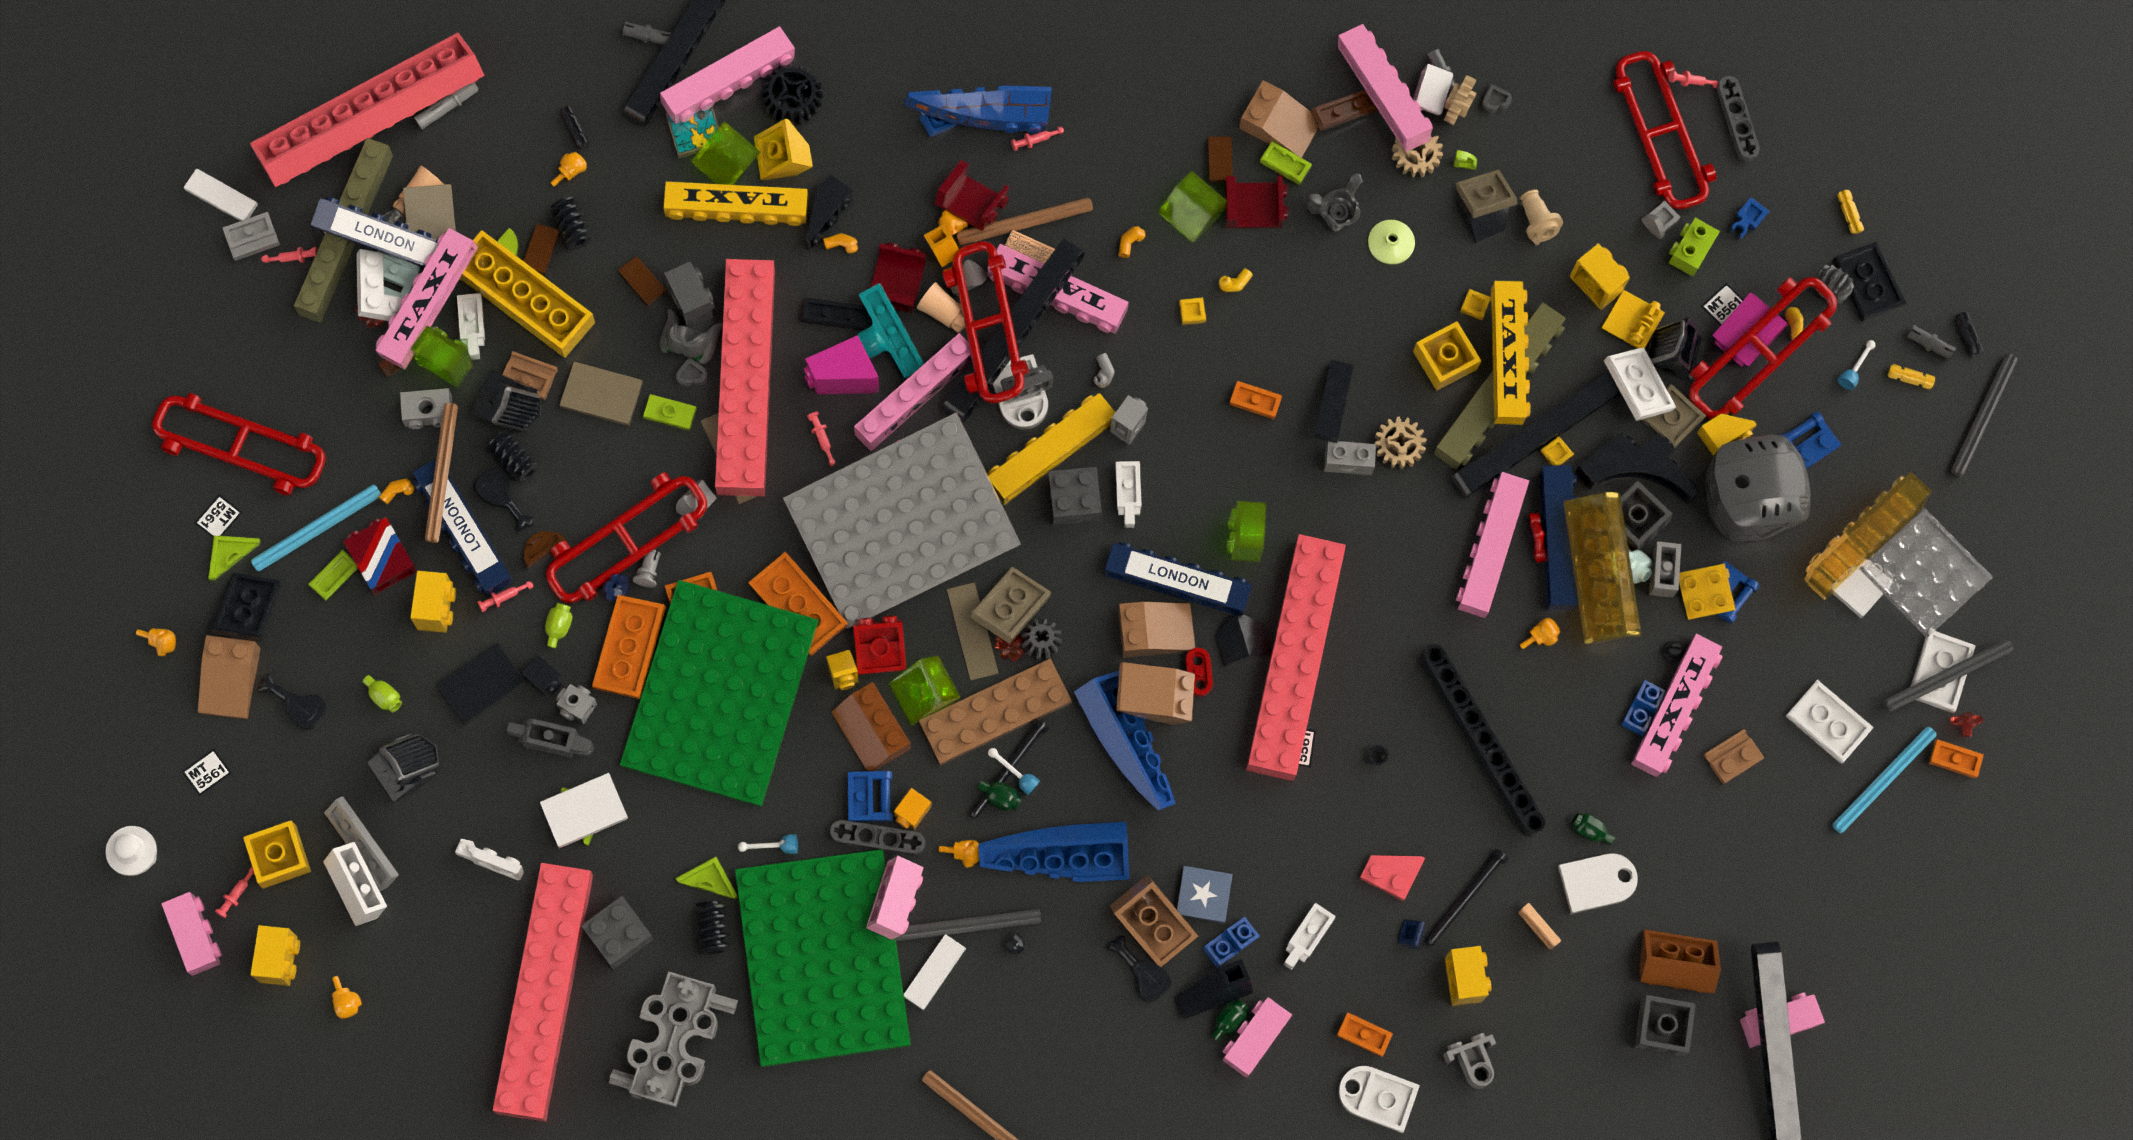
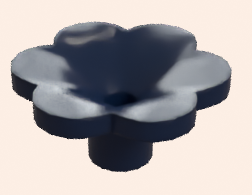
[603,574,630,601]

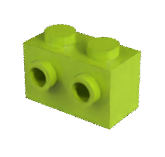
[1669,217,1720,277]

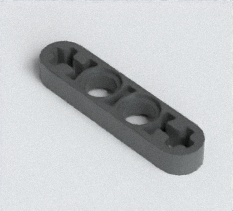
[1717,76,1760,162]
[830,820,925,856]

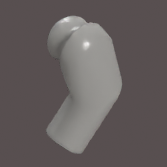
[1094,353,1115,388]

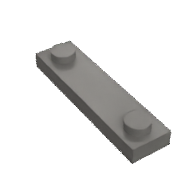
[324,797,399,891]

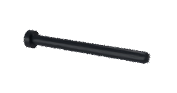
[970,718,1049,819]
[1426,849,1509,946]

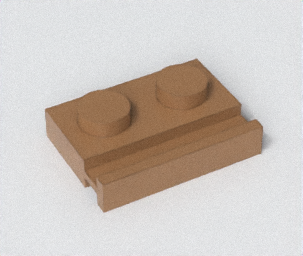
[503,351,558,401]
[1703,729,1764,785]

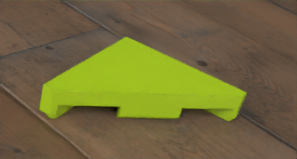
[208,535,261,581]
[676,857,738,899]

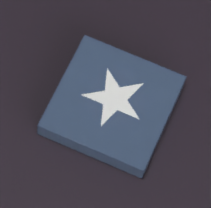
[1177,866,1233,924]

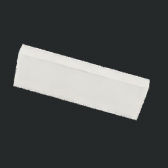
[184,169,258,221]
[904,934,966,1011]

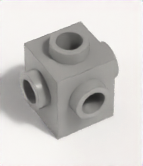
[556,684,597,725]

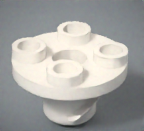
[106,826,157,876]

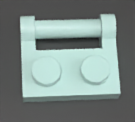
[377,251,422,298]

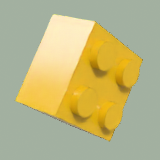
[1569,243,1630,310]
[1413,321,1481,391]
[411,571,456,633]
[243,820,311,889]
[251,925,300,986]
[1444,946,1491,1006]

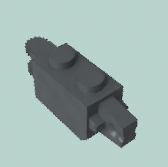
[507,718,594,758]

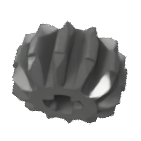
[1813,265,1854,303]
[1021,618,1062,660]

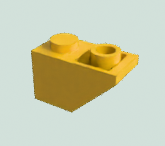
[1697,414,1757,456]
[826,650,858,690]

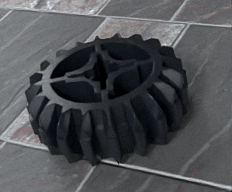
[760,63,824,125]

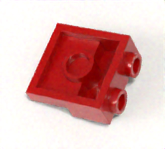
[853,615,906,674]

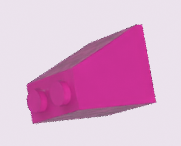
[1712,292,1789,367]
[803,335,879,394]

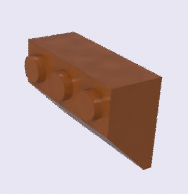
[831,682,911,772]
[1639,929,1721,994]

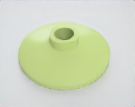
[1368,220,1415,265]

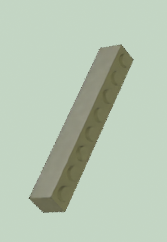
[294,138,393,323]
[1434,302,1566,470]

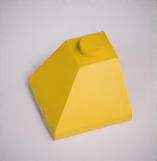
[754,119,813,180]

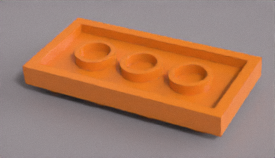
[748,552,848,656]
[592,595,666,699]

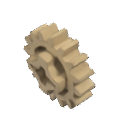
[1444,75,1477,125]
[1392,130,1443,177]
[1374,417,1427,469]

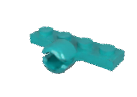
[857,283,925,378]

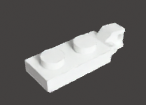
[457,293,485,360]
[1115,461,1141,528]
[455,839,524,881]
[1283,903,1336,970]

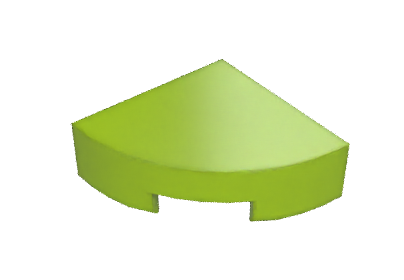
[1453,150,1477,170]
[497,228,518,256]

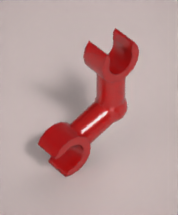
[1528,512,1546,562]

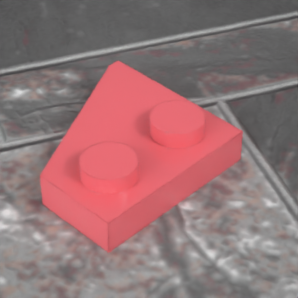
[1359,855,1425,901]

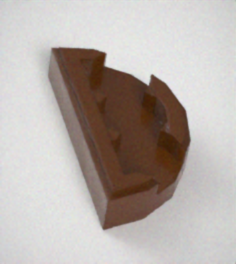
[523,531,568,569]

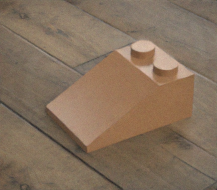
[1239,80,1319,158]
[1118,602,1195,658]
[198,635,261,719]
[1116,662,1195,725]
[1110,874,1198,967]

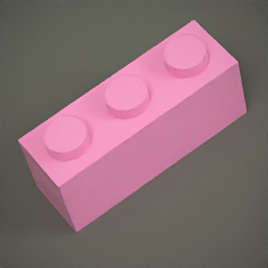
[866,856,924,940]
[161,892,222,976]
[1740,992,1825,1048]
[1223,997,1292,1078]

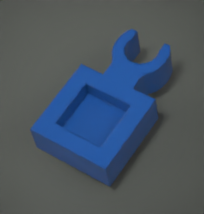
[1730,197,1769,239]

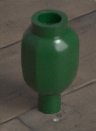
[977,780,1022,811]
[1571,812,1615,845]
[1211,999,1249,1041]

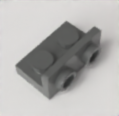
[1000,365,1053,403]

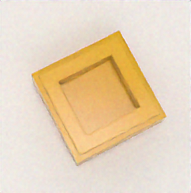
[1460,289,1491,320]
[1179,297,1206,325]
[1540,436,1574,466]

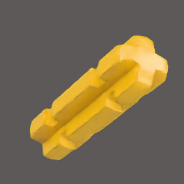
[1837,190,1864,234]
[1888,364,1935,389]

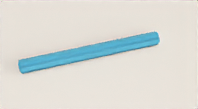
[251,485,381,571]
[1832,726,1937,833]

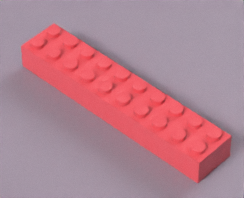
[250,33,485,187]
[715,259,775,496]
[1246,534,1346,781]
[493,863,593,1122]

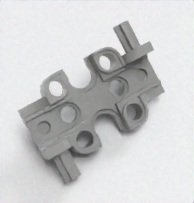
[609,971,738,1108]

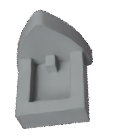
[1641,201,1681,239]
[951,259,987,296]
[676,480,716,519]

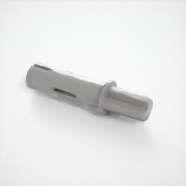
[414,83,478,130]

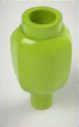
[545,603,572,648]
[363,675,402,713]

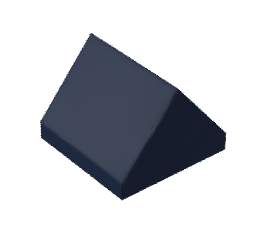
[1398,920,1425,950]

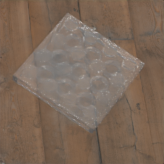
[1859,509,1993,638]

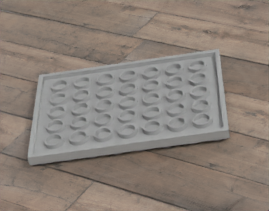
[783,412,1021,629]

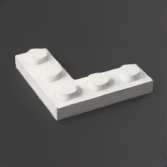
[357,249,403,321]

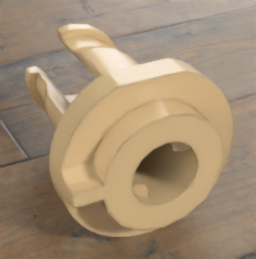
[1520,190,1563,245]

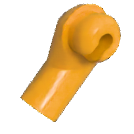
[1118,226,1145,258]
[823,233,858,254]
[378,478,415,505]

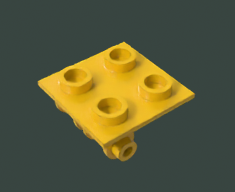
[1601,290,1665,349]
[1679,563,1736,620]

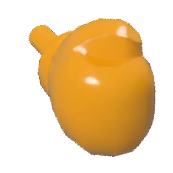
[550,152,587,187]
[938,210,968,235]
[1519,618,1560,650]
[136,628,176,656]
[939,840,980,868]
[332,976,362,1019]

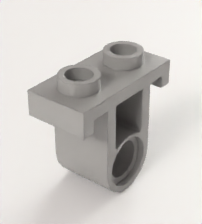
[1443,1033,1496,1089]

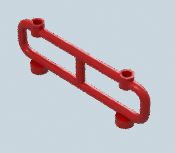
[1613,51,1717,210]
[943,241,1029,404]
[1689,277,1837,419]
[152,393,326,496]
[546,472,707,603]

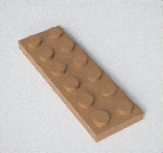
[919,659,1072,765]

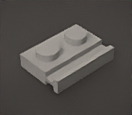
[223,212,280,261]

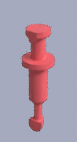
[1668,71,1719,88]
[1011,127,1064,151]
[261,247,318,263]
[807,411,835,467]
[477,581,534,613]
[215,867,255,918]

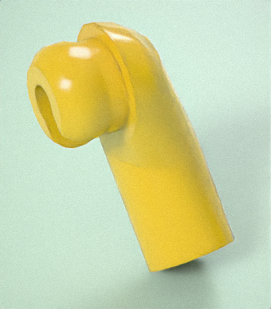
[1219,268,1253,292]
[1785,307,1804,340]

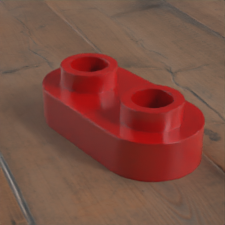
[1185,648,1213,697]

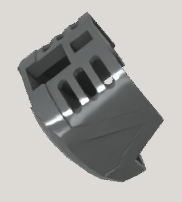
[1704,434,1811,541]

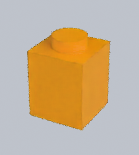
[924,224,959,267]
[894,788,932,830]

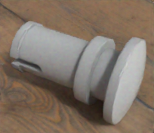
[633,550,661,588]

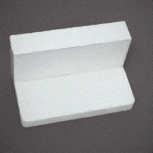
[1413,64,1453,115]

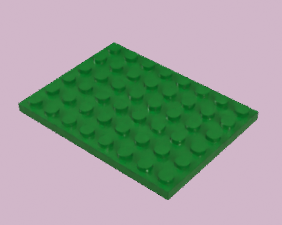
[620,580,819,807]
[735,849,911,1067]

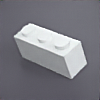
[323,842,387,926]

